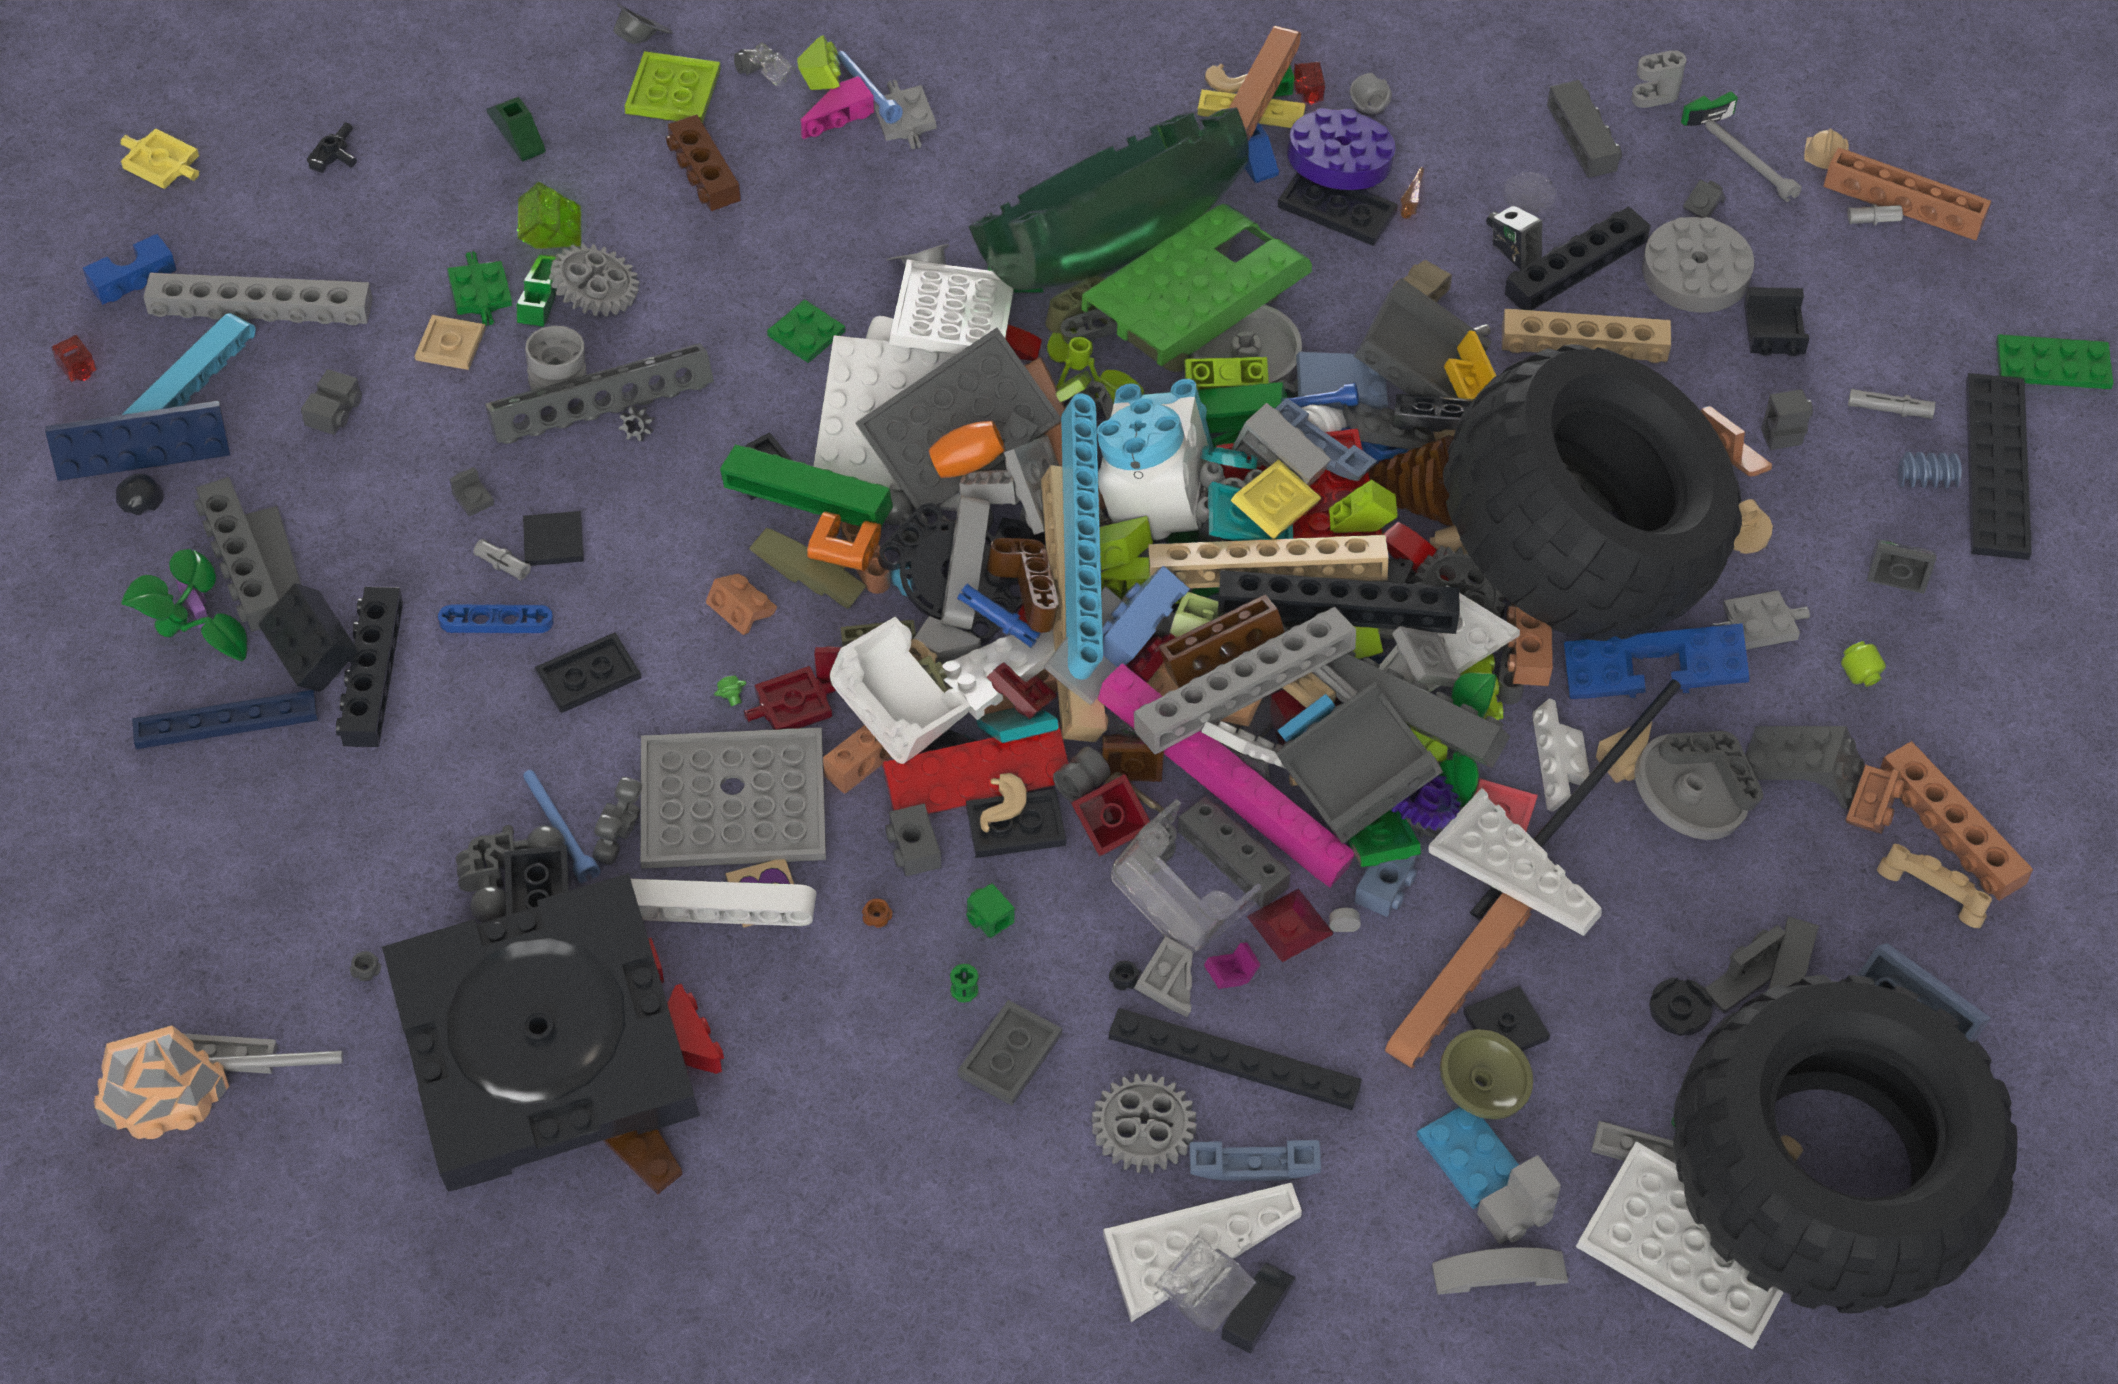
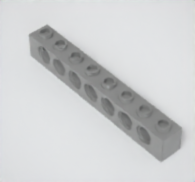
[143,273,373,325]
[1134,607,1356,754]

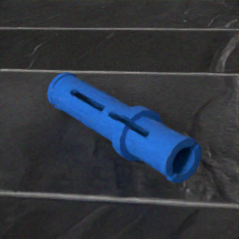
[957,583,1041,648]

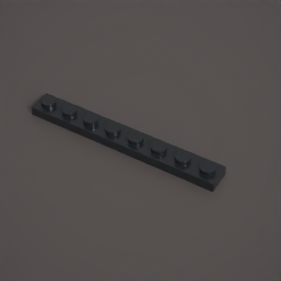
[1108,1008,1362,1110]

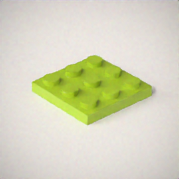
[624,51,721,124]

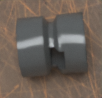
[1053,747,1110,802]

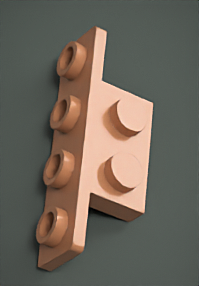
[1701,406,1772,477]

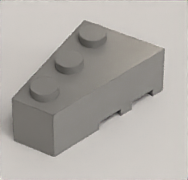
[1232,403,1331,486]

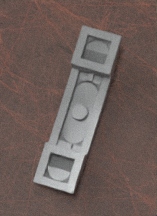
[1432,1247,1568,1295]

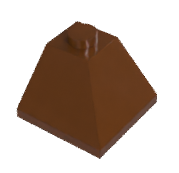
[1102,734,1164,782]

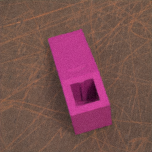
[800,76,874,139]

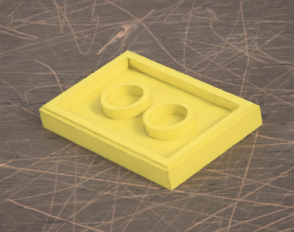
[1231,459,1321,539]

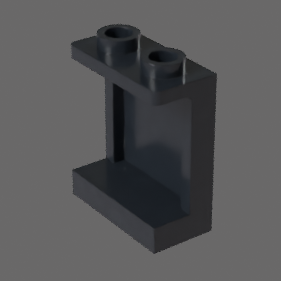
[1744,287,1809,356]

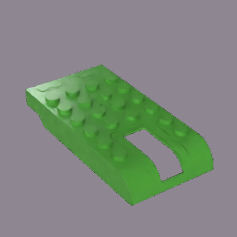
[1082,203,1312,367]

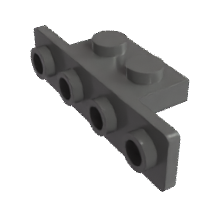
[1705,925,1814,1013]

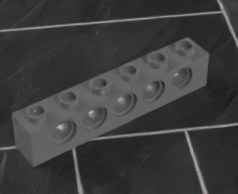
[194,477,279,632]

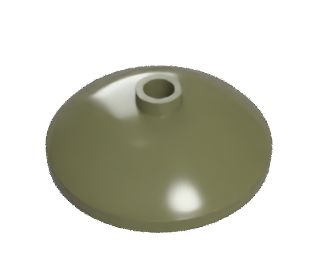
[1440,1030,1533,1119]

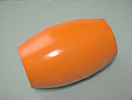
[929,421,1005,478]

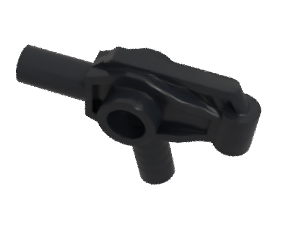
[307,122,357,173]

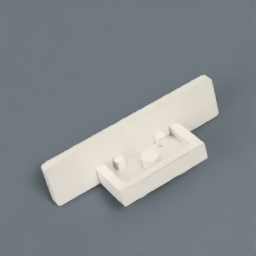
[1532,698,1590,811]

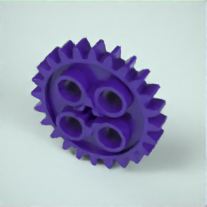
[1391,776,1461,831]

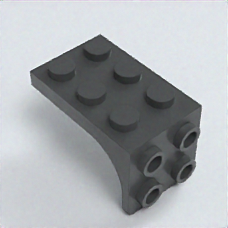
[1746,726,1865,809]

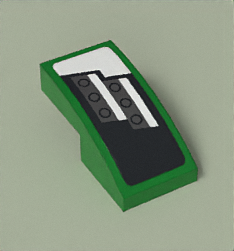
[1681,91,1738,126]

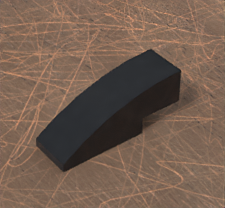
[1221,1263,1296,1354]

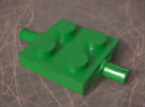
[447,251,512,326]

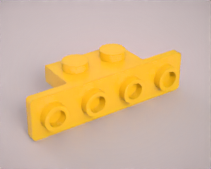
[1444,331,1496,399]

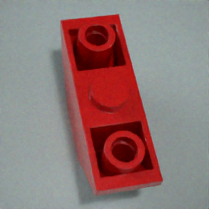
[667,983,724,1074]

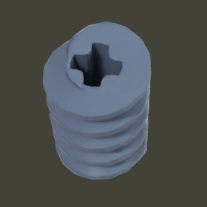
[1898,452,1962,489]

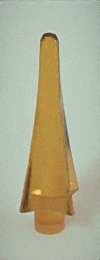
[1399,167,1424,219]

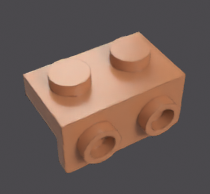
[706,573,777,635]
[1846,765,1905,834]

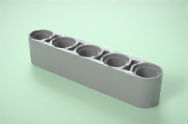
[941,495,990,630]

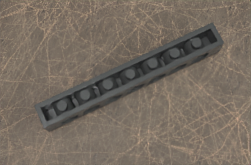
[485,343,714,444]

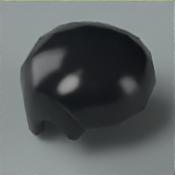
[116,474,164,515]

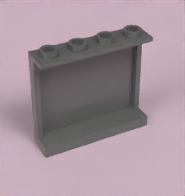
[1354,278,1491,398]
[1276,682,1443,844]

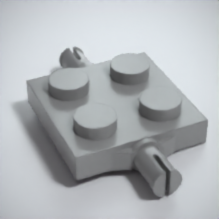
[873,80,937,149]
[1712,590,1810,650]

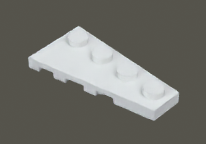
[1202,721,1286,769]

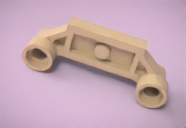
[1877,844,1992,928]

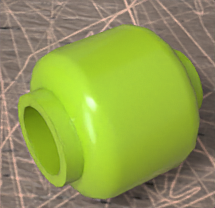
[1841,641,1886,687]

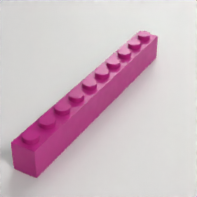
[1097,663,1355,888]

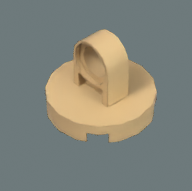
[1734,499,1773,554]

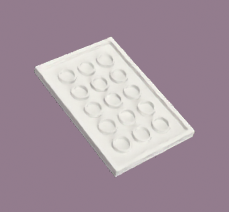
[889,259,1016,355]
[1576,1141,1783,1349]

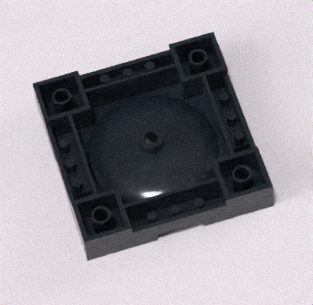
[382,873,700,1192]

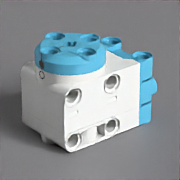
[1097,379,1214,540]

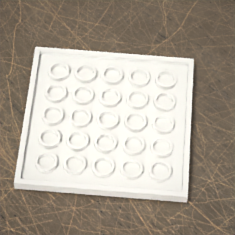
[814,336,961,511]

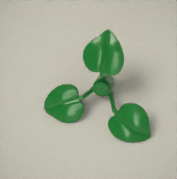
[121,549,247,662]
[1438,673,1496,808]

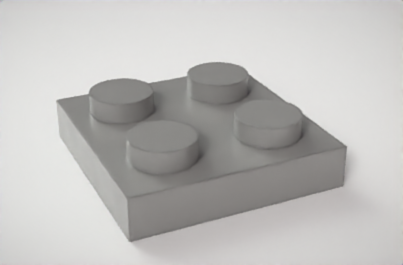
[1392,626,1460,687]

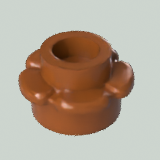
[862,898,892,928]

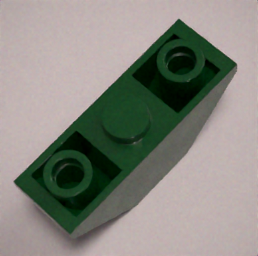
[486,97,546,162]

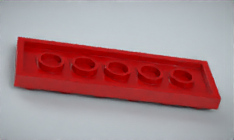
[882,723,1069,815]

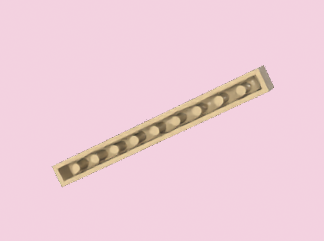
[1041,465,1109,742]

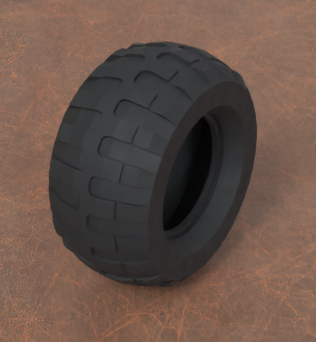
[1443,344,1742,641]
[1673,975,2018,1314]

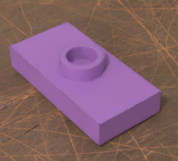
[175,578,208,629]

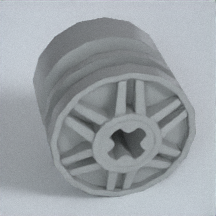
[525,326,587,391]

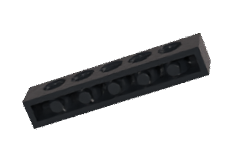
[1504,206,1651,310]
[336,586,403,747]

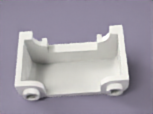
[830,616,971,764]

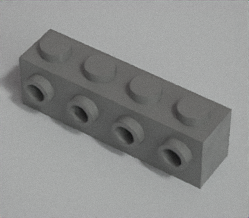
[1547,80,1622,178]
[1178,796,1291,908]

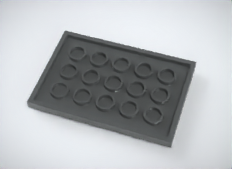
[856,328,1061,515]

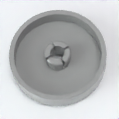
[1642,217,1754,313]
[1190,305,1302,384]

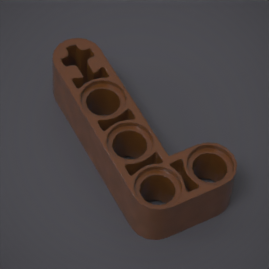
[987,538,1058,633]

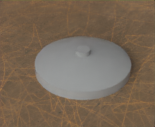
[1634,734,1748,840]

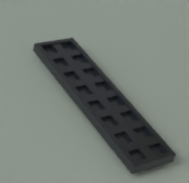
[1966,373,2032,560]

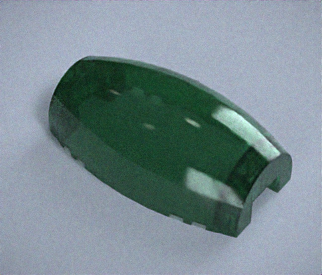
[968,107,1249,290]

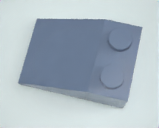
[1296,352,1388,410]

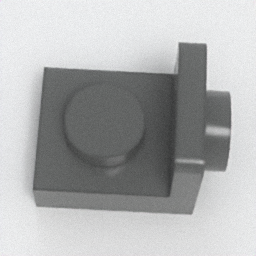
[450,467,494,517]

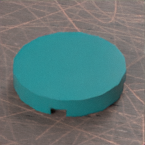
[1200,446,1259,469]

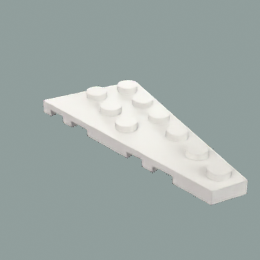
[1378,585,1520,693]
[942,629,1055,720]
[1429,788,1602,936]

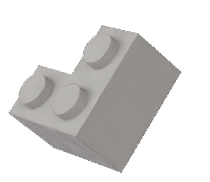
[1477,1155,1561,1244]

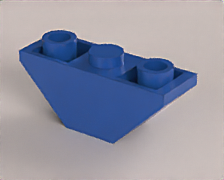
[1234,123,1279,184]

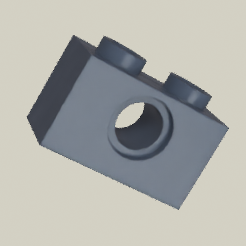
[1354,856,1418,917]

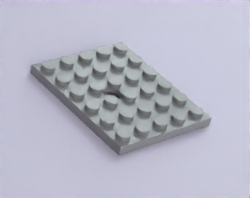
[640,728,826,869]

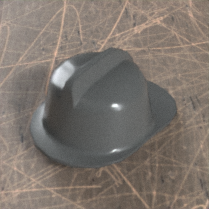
[613,3,673,44]

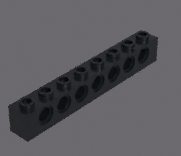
[1217,570,1460,634]

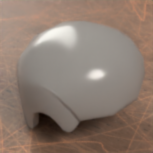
[1349,73,1392,115]

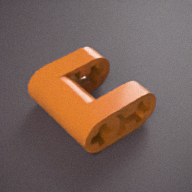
[807,512,881,571]

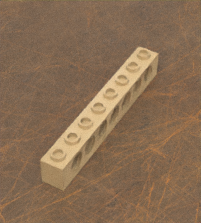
[1148,535,1389,588]

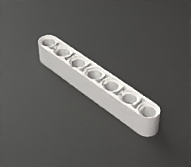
[631,879,817,926]

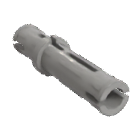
[1848,389,1936,419]

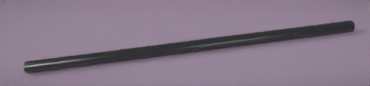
[1470,679,1681,920]

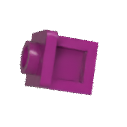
[1204,942,1260,989]

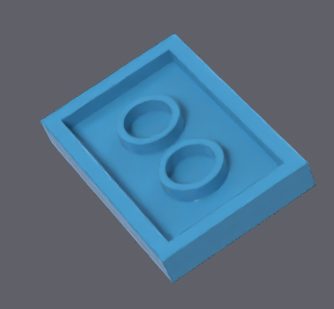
[1416,1107,1519,1209]

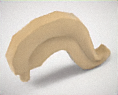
[1205,64,1247,93]
[980,773,1027,832]

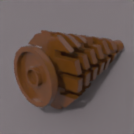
[1368,435,1454,526]

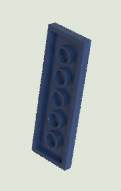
[45,401,230,481]

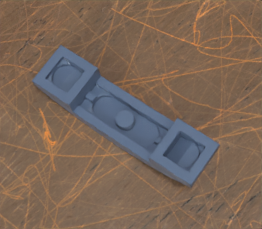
[1275,398,1377,481]
[1189,1140,1321,1181]

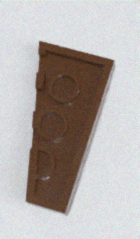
[602,1129,682,1195]

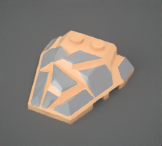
[94,1026,229,1139]

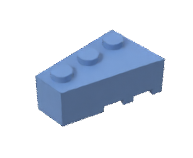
[1102,565,1190,667]

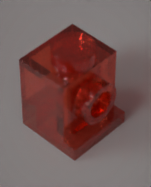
[1293,62,1325,104]
[51,335,96,382]

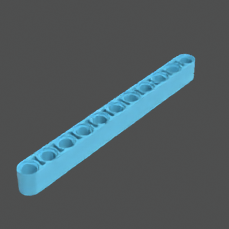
[1061,393,1103,680]

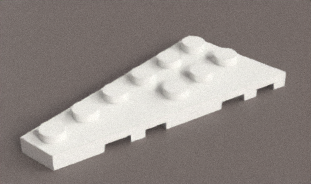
[1103,1183,1302,1322]

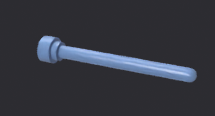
[837,51,903,124]
[523,770,601,883]

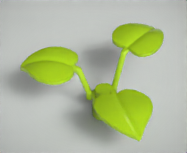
[1047,328,1144,402]

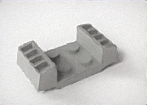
[959,435,1046,505]

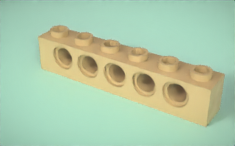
[1502,309,1671,363]

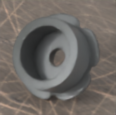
[350,951,381,981]

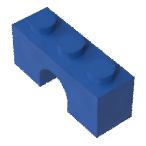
[83,234,177,305]

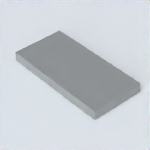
[1043,586,1122,705]

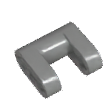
[1631,50,1687,108]

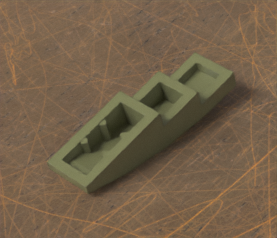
[749,527,866,609]

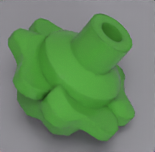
[714,675,747,707]

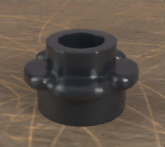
[1109,961,1140,990]

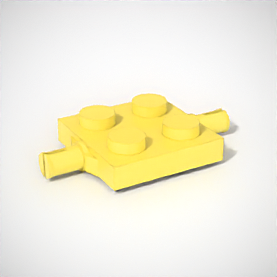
[121,128,199,189]

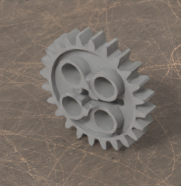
[549,243,639,317]
[1092,1074,1197,1173]

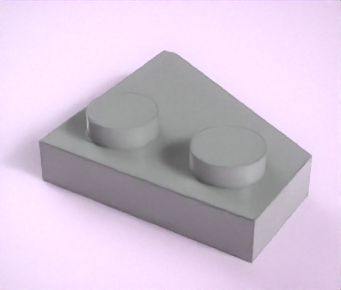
[1134,936,1193,1017]

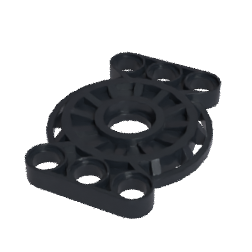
[878,503,1023,644]

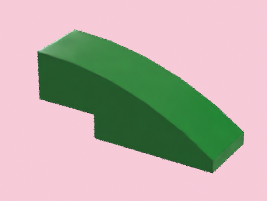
[517,255,557,327]

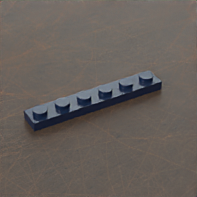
[132,690,318,749]

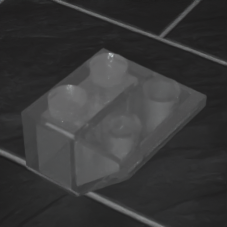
[1154,1235,1256,1332]

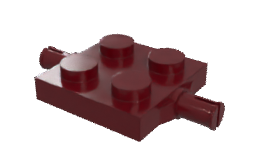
[744,666,836,730]

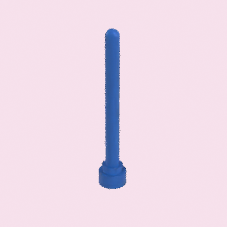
[1288,382,1359,408]

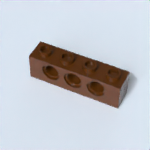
[666,114,741,211]
[1158,594,1285,688]

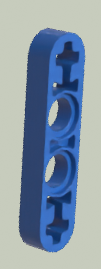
[438,604,554,633]

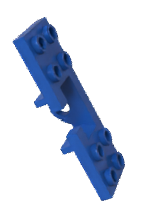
[1564,623,1749,699]

